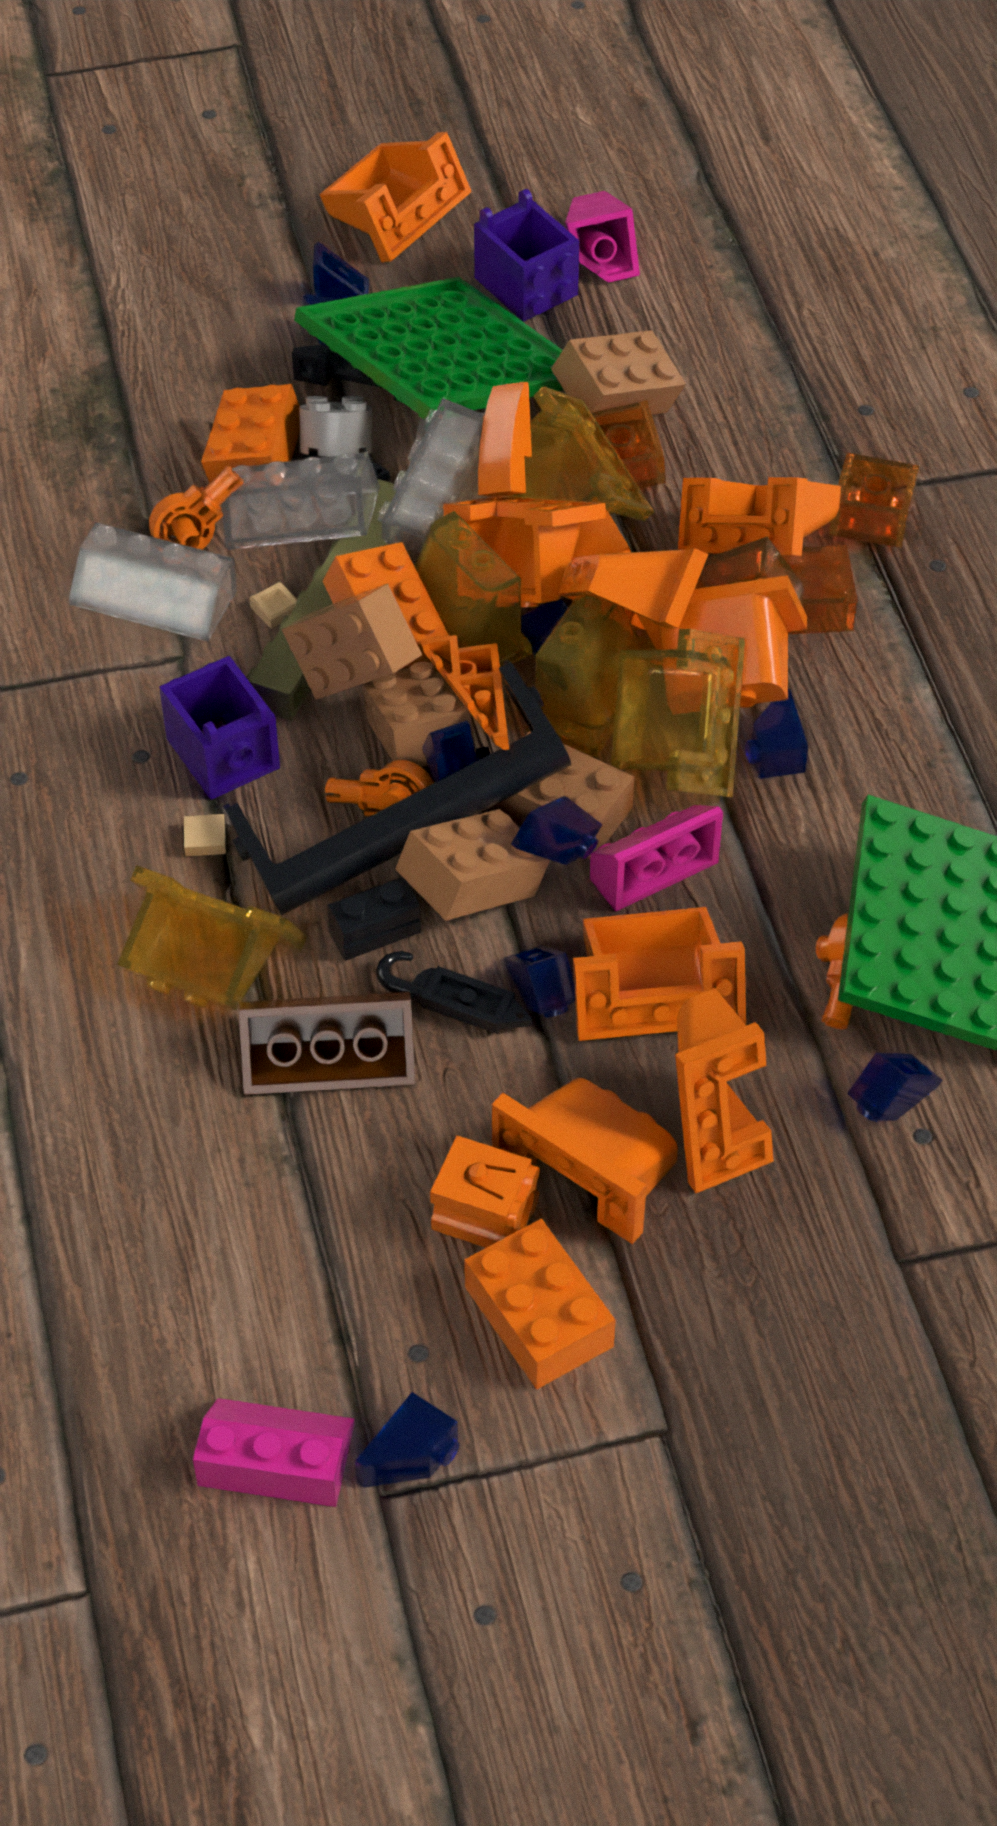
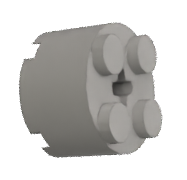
[300,396,372,457]

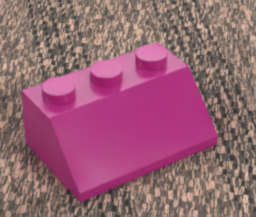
[590,805,723,912]
[193,1398,355,1507]

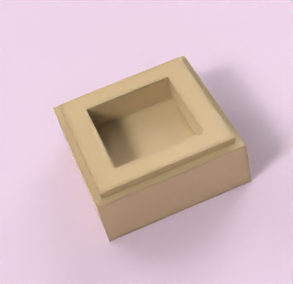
[249,582,297,629]
[184,814,226,856]

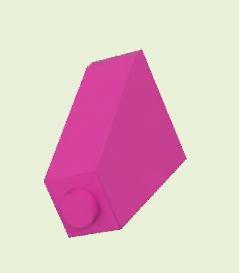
[565,191,640,283]

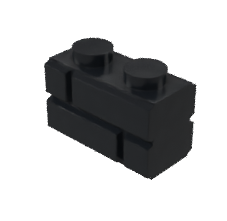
[327,877,421,961]

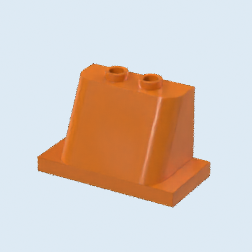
[319,132,472,262]
[678,477,841,556]
[443,496,606,608]
[557,548,708,630]
[637,575,807,715]
[573,907,746,1041]
[675,988,774,1193]
[492,1077,678,1244]

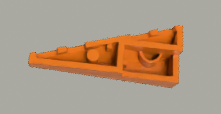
[420,635,509,750]

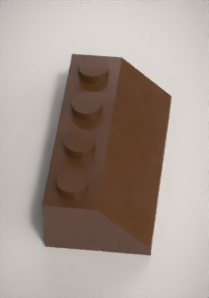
[238,992,416,1095]

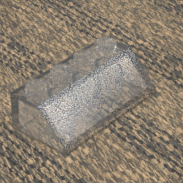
[378,398,484,571]
[222,452,380,550]
[69,522,237,642]

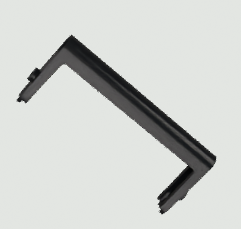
[223,660,572,916]

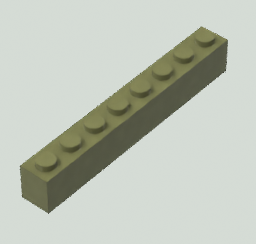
[246,479,420,721]

